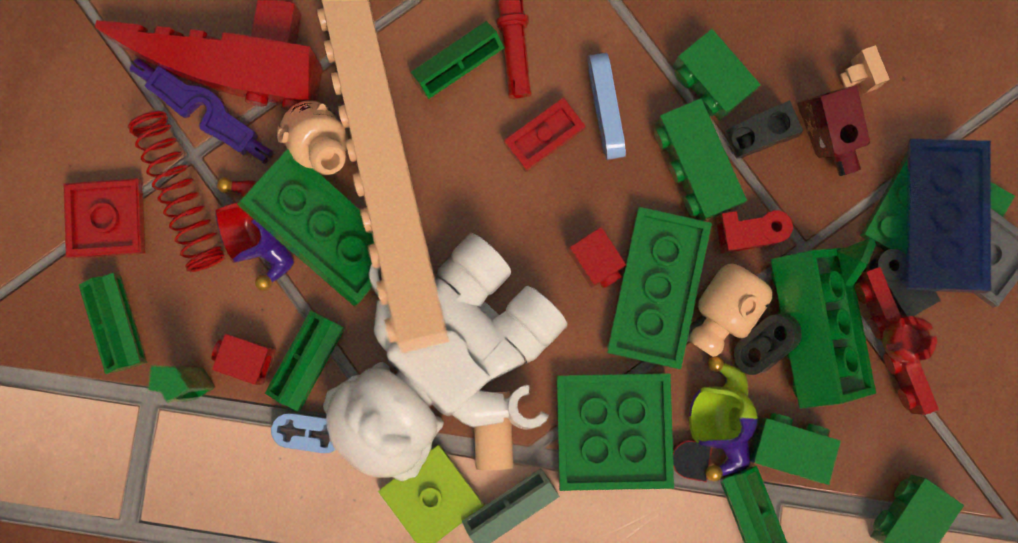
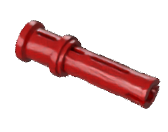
[496,0,532,99]

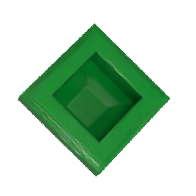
[837,238,876,287]

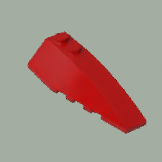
[95,20,323,111]

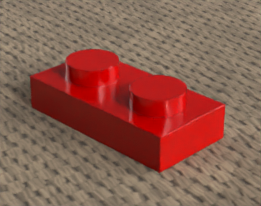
[504,97,586,172]

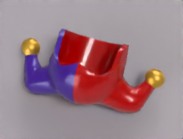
[215,177,294,291]

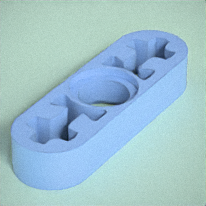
[588,52,626,160]

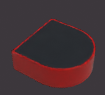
[673,440,712,482]

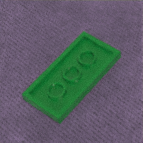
[237,149,382,306]
[606,207,712,369]

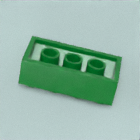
[771,248,877,409]

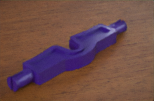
[130,58,273,164]

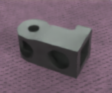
[725,100,803,159]
[868,249,941,317]

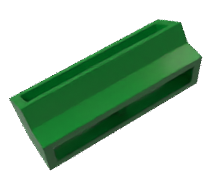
[410,21,504,99]
[78,273,147,374]
[265,310,346,411]
[148,366,215,403]
[720,466,787,543]

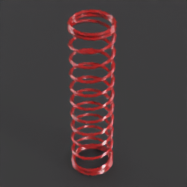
[127,111,226,272]

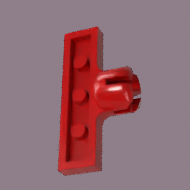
[855,267,939,415]

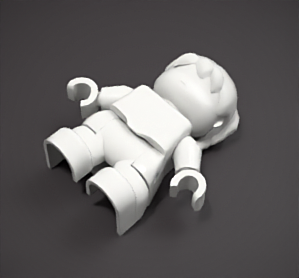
[323,233,567,481]

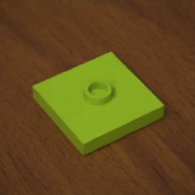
[378,444,484,543]

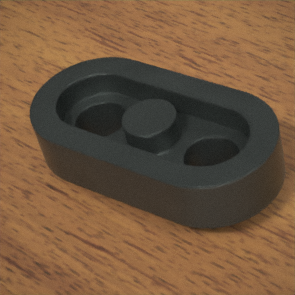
[734,313,802,375]

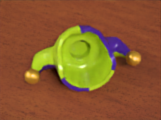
[689,356,758,482]

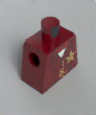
[797,85,870,176]

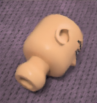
[277,101,348,175]
[690,263,773,357]

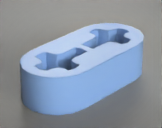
[271,413,336,453]

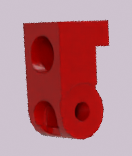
[715,210,793,254]

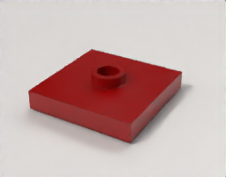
[63,178,145,259]

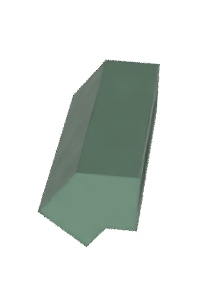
[462,468,560,543]

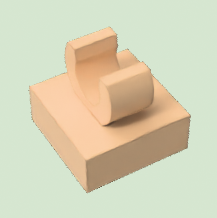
[840,45,890,94]

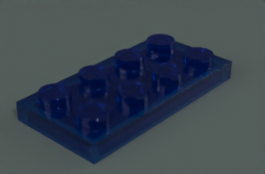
[906,139,991,294]

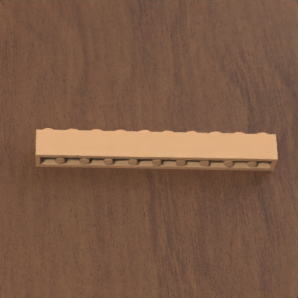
[317,0,449,353]

